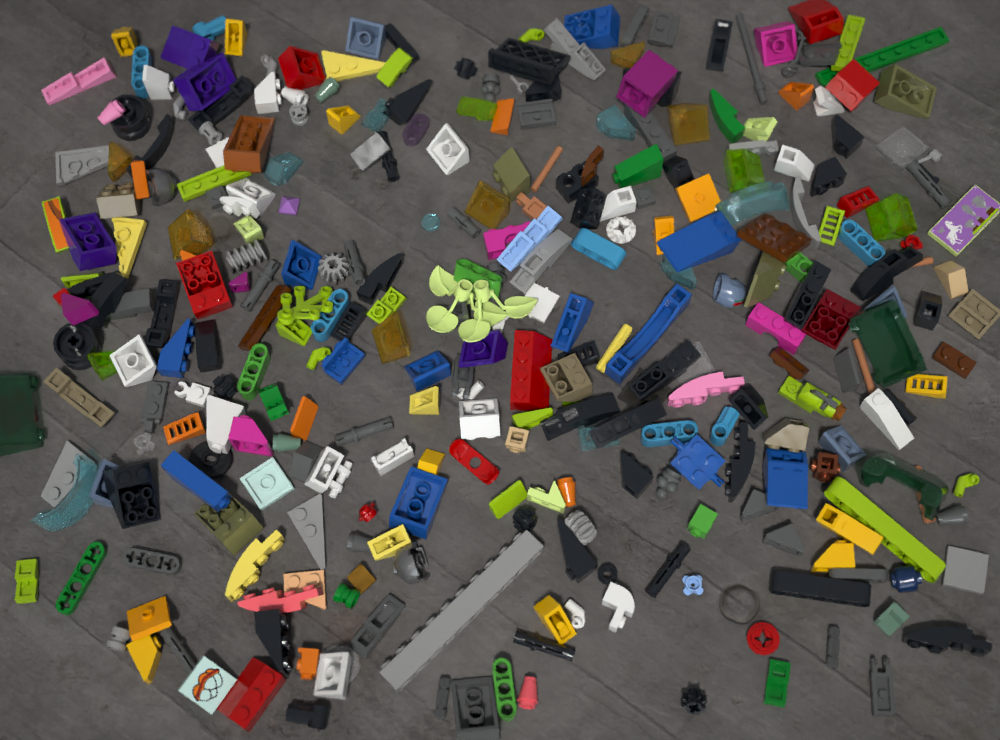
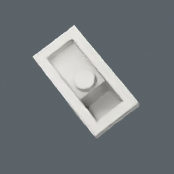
[813,86,845,116]

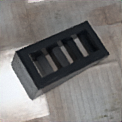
[330,302,367,341]
[557,341,600,367]

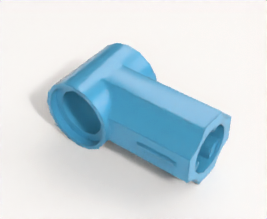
[192,15,226,41]
[709,406,740,446]

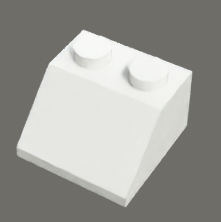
[459,398,500,440]

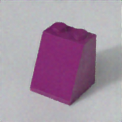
[616,50,678,118]

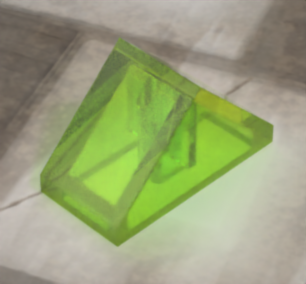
[87,351,118,381]

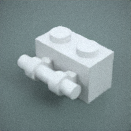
[304,446,353,499]

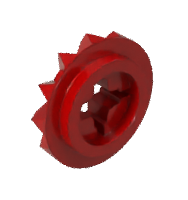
[746,622,780,656]

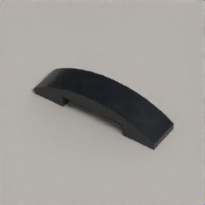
[187,75,254,132]
[126,114,174,179]
[144,279,179,348]

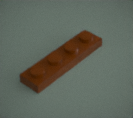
[238,285,291,351]

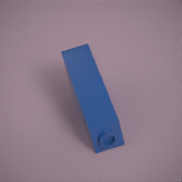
[161,450,231,513]

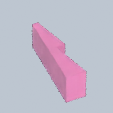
[41,58,117,105]

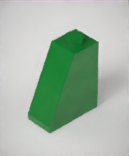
[612,144,664,189]

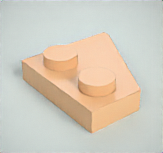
[283,570,327,610]

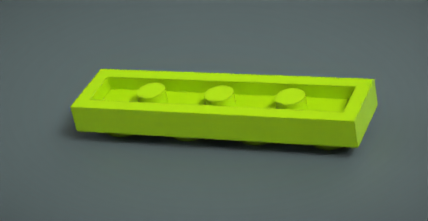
[831,15,866,72]
[177,165,252,202]

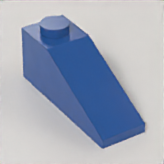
[551,293,594,353]

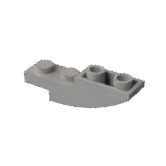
[544,18,606,80]
[509,229,573,295]

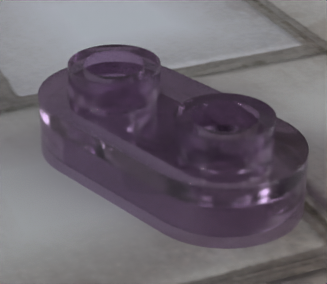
[402,113,429,146]

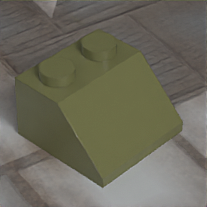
[492,147,530,202]

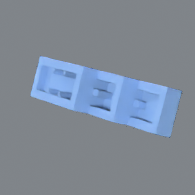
[496,206,563,272]

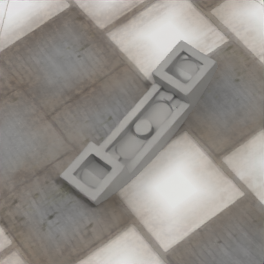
[790,176,821,250]

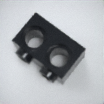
[556,161,599,204]
[570,187,607,230]

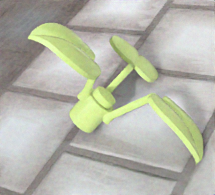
[426,265,507,333]
[454,280,537,342]

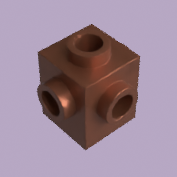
[810,452,840,482]

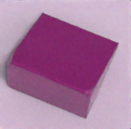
[229,271,251,293]

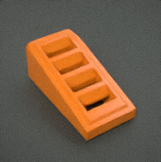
[163,412,206,445]

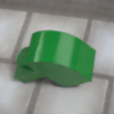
[258,383,289,421]

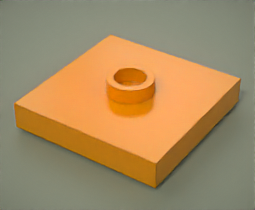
[675,173,723,222]
[127,596,172,641]

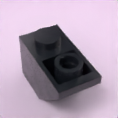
[525,74,561,102]
[662,155,694,189]
[810,157,847,197]
[914,291,942,331]
[619,452,654,499]

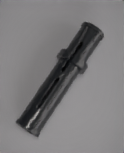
[378,131,399,182]
[645,543,691,598]
[513,630,576,662]

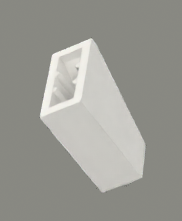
[206,395,246,454]

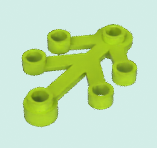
[277,286,334,325]

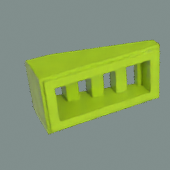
[819,206,845,246]
[512,408,553,430]

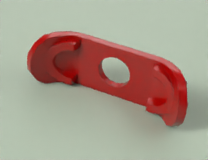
[449,439,500,485]

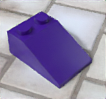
[160,25,219,69]
[173,53,236,111]
[59,212,117,271]

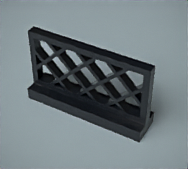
[488,38,571,86]

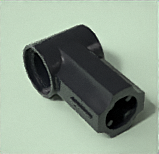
[286,703,330,730]

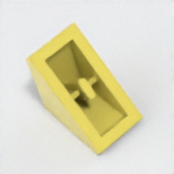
[409,386,440,415]
[367,524,412,561]

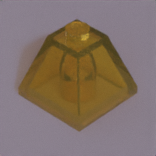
[667,103,710,146]
[168,209,212,260]

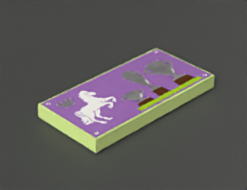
[927,184,1000,257]

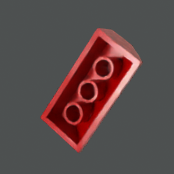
[510,330,553,411]

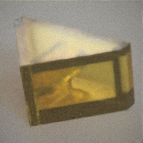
[610,41,645,69]
[108,141,132,182]

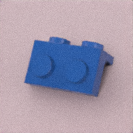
[321,337,365,385]

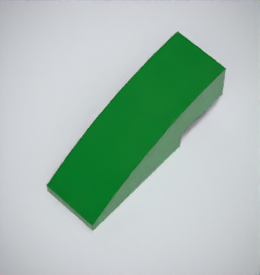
[709,88,745,144]

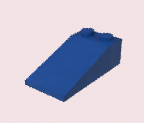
[657,211,741,273]

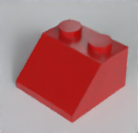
[278,46,325,90]
[825,59,880,112]

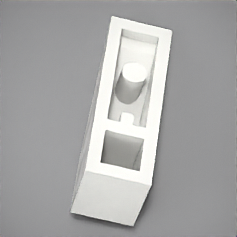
[860,388,914,450]

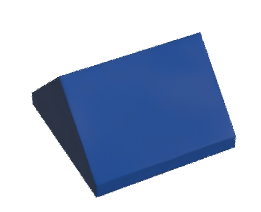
[281,240,322,290]
[404,350,451,392]

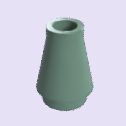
[314,77,340,103]
[273,433,301,452]

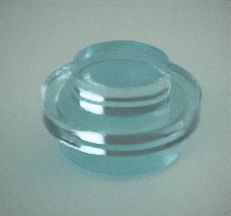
[421,214,440,232]

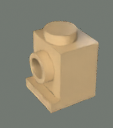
[505,426,529,453]

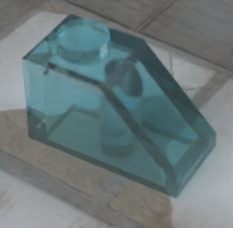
[596,104,636,141]
[264,152,304,186]
[660,255,697,290]

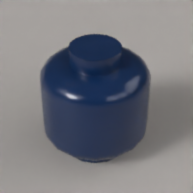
[891,566,922,593]

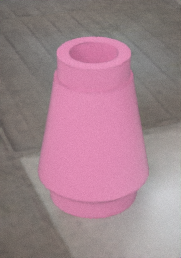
[98,99,126,125]

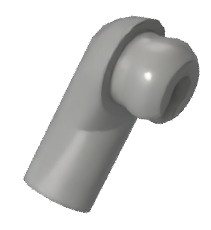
[261,55,278,77]
[173,94,187,120]

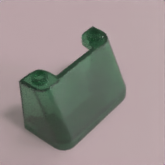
[848,295,927,388]
[0,373,45,456]
[860,452,948,521]

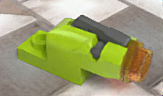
[778,376,847,421]

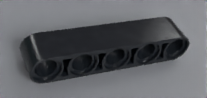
[770,571,871,607]

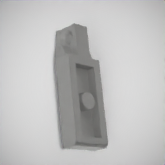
[726,140,779,159]

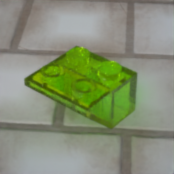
[723,149,766,193]
[865,193,918,242]

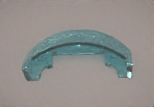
[714,181,790,226]
[30,453,98,532]

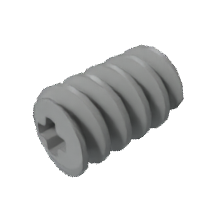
[226,239,267,274]

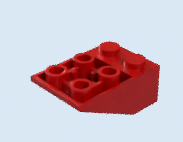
[788,0,844,44]
[176,251,233,320]

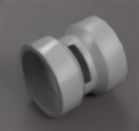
[105,626,131,653]

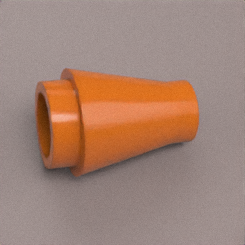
[557,477,576,507]

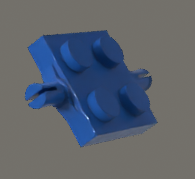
[669,434,725,490]

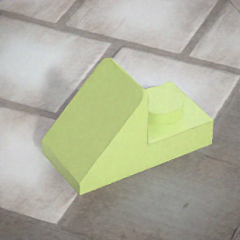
[743,117,777,142]
[233,215,264,245]
[527,481,566,514]

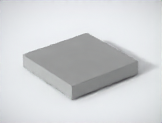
[941,546,989,595]

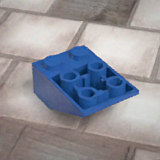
[564,5,620,49]
[762,448,808,509]

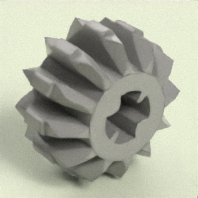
[318,252,349,284]
[565,510,597,545]

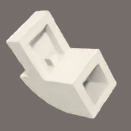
[602,582,634,633]

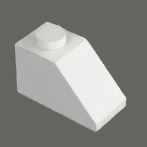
[142,65,175,100]

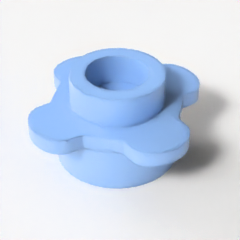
[682,575,703,596]

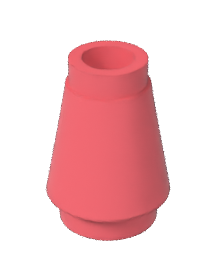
[517,676,538,709]

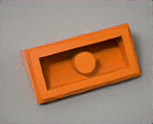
[490,98,515,135]
[131,160,149,199]
[290,396,318,441]

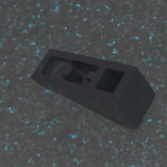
[383,79,432,126]
[557,518,598,583]

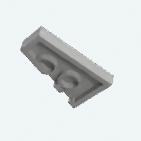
[41,441,97,510]

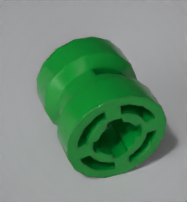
[333,583,360,609]

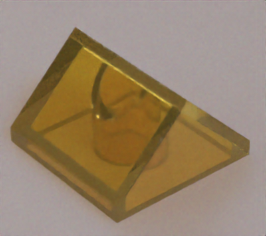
[464,180,510,229]
[371,312,410,364]

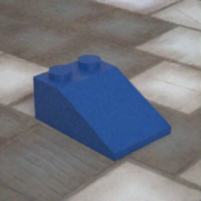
[389,466,448,540]

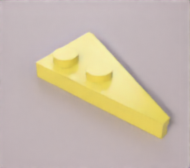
[321,51,385,81]
[111,217,147,278]

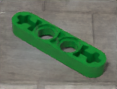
[55,542,107,616]

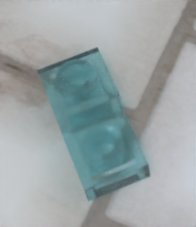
[361,98,390,133]

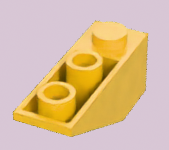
[816,503,884,555]

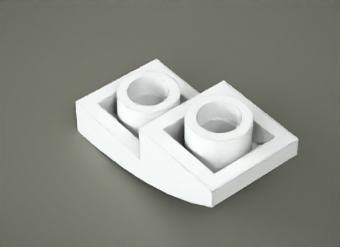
[219,196,261,218]

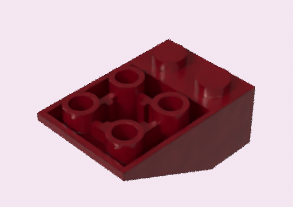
[801,289,861,350]

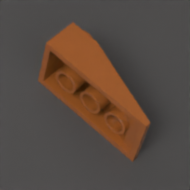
[223,115,275,173]

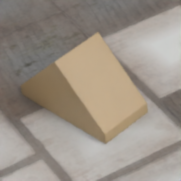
[933,260,968,299]

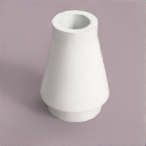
[281,87,308,105]

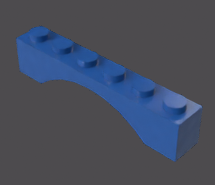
[605,284,692,385]

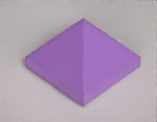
[279,196,300,215]

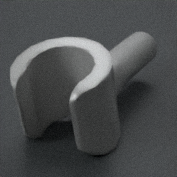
[510,75,528,95]
[916,149,943,164]

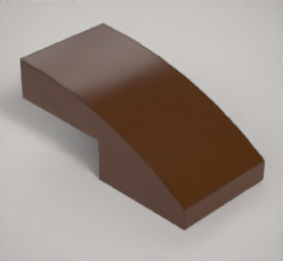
[581,145,604,186]

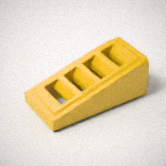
[906,373,948,399]

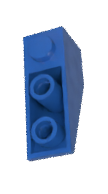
[157,318,196,378]

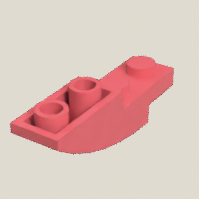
[238,585,324,613]

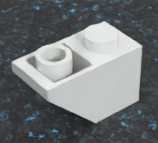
[254,72,282,114]
[774,145,814,182]
[600,186,637,221]

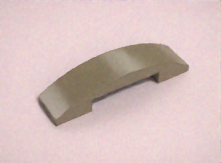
[43,367,115,428]

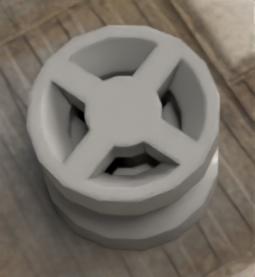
[289,103,309,126]

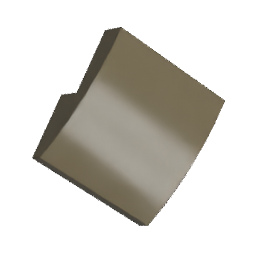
[948,289,1000,340]

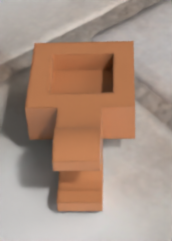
[516,192,547,220]

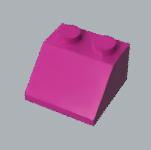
[754,21,797,67]
[228,415,274,457]

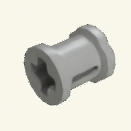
[199,121,222,145]

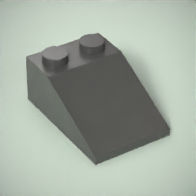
[451,677,500,740]

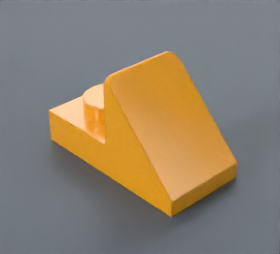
[653,216,674,255]

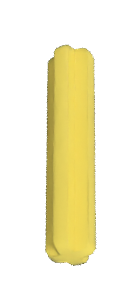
[596,324,632,373]

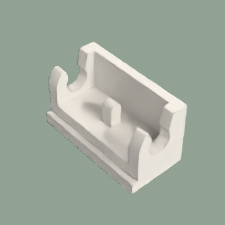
[371,438,414,476]

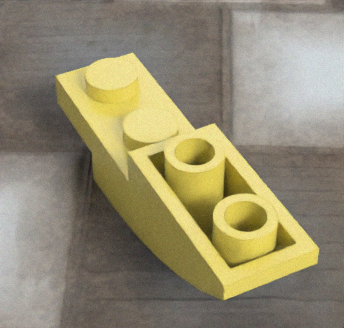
[225,529,285,602]

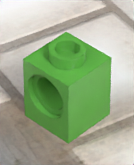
[687,504,718,539]

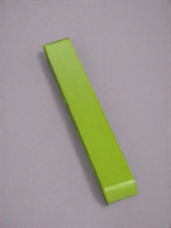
[824,477,946,583]

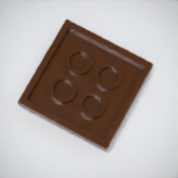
[737,213,812,263]

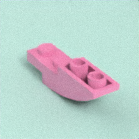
[667,372,745,408]

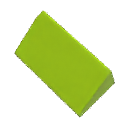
[61,272,103,288]
[489,480,527,519]

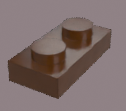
[932,341,977,379]
[769,347,810,381]

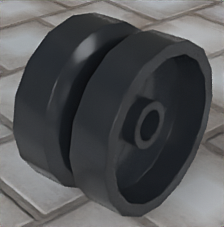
[110,94,151,141]
[53,323,102,371]

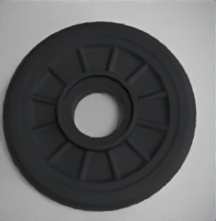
[189,441,232,479]

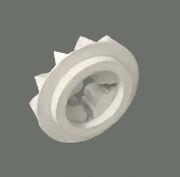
[606,216,636,244]

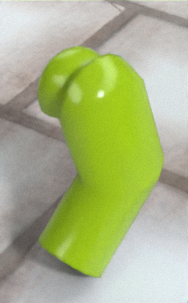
[518,28,545,43]
[306,347,331,370]
[953,473,980,497]

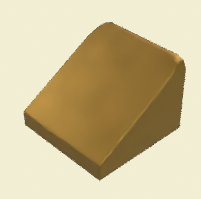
[347,564,376,595]

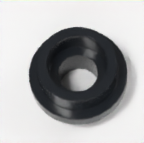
[597,564,618,585]

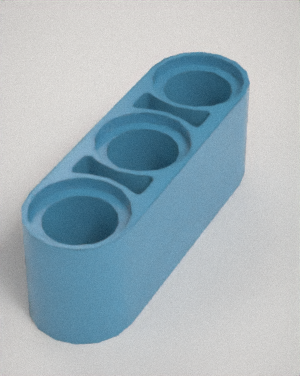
[131,46,153,99]
[838,219,885,267]
[571,228,627,270]
[311,289,350,342]
[640,420,698,447]

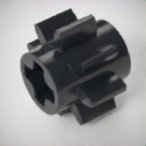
[454,58,477,79]
[212,375,236,399]
[512,507,537,532]
[681,688,707,714]

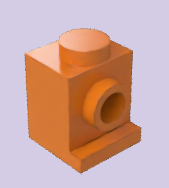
[297,648,322,680]

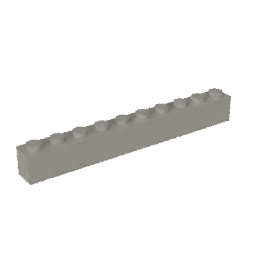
[380,530,544,693]

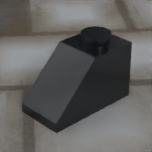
[831,114,864,159]
[729,385,768,430]

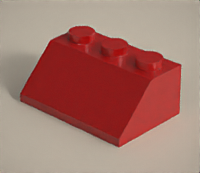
[216,657,286,732]

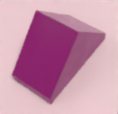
[61,293,99,326]

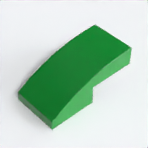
[763,659,791,708]

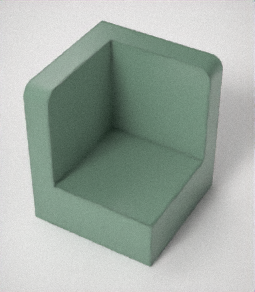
[873,602,910,636]

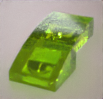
[456,97,498,121]

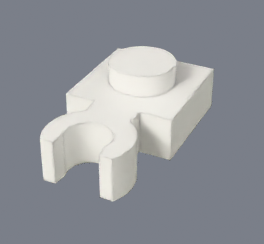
[174,382,212,408]

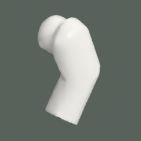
[457,380,485,399]
[564,599,585,628]

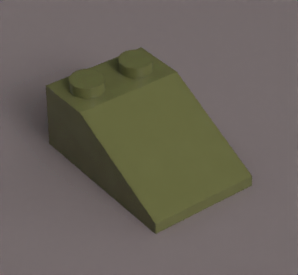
[874,64,937,119]
[744,251,787,308]

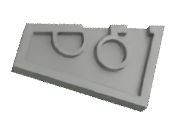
[55,145,112,187]

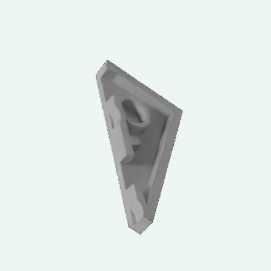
[287,493,326,571]

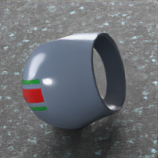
[713,274,746,308]

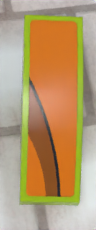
[42,196,69,254]

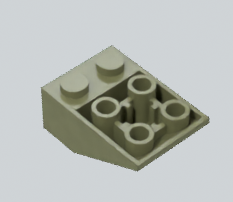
[194,487,263,555]

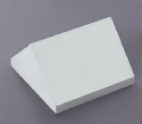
[426,123,469,175]
[226,178,276,217]
[109,334,157,387]
[313,652,352,700]

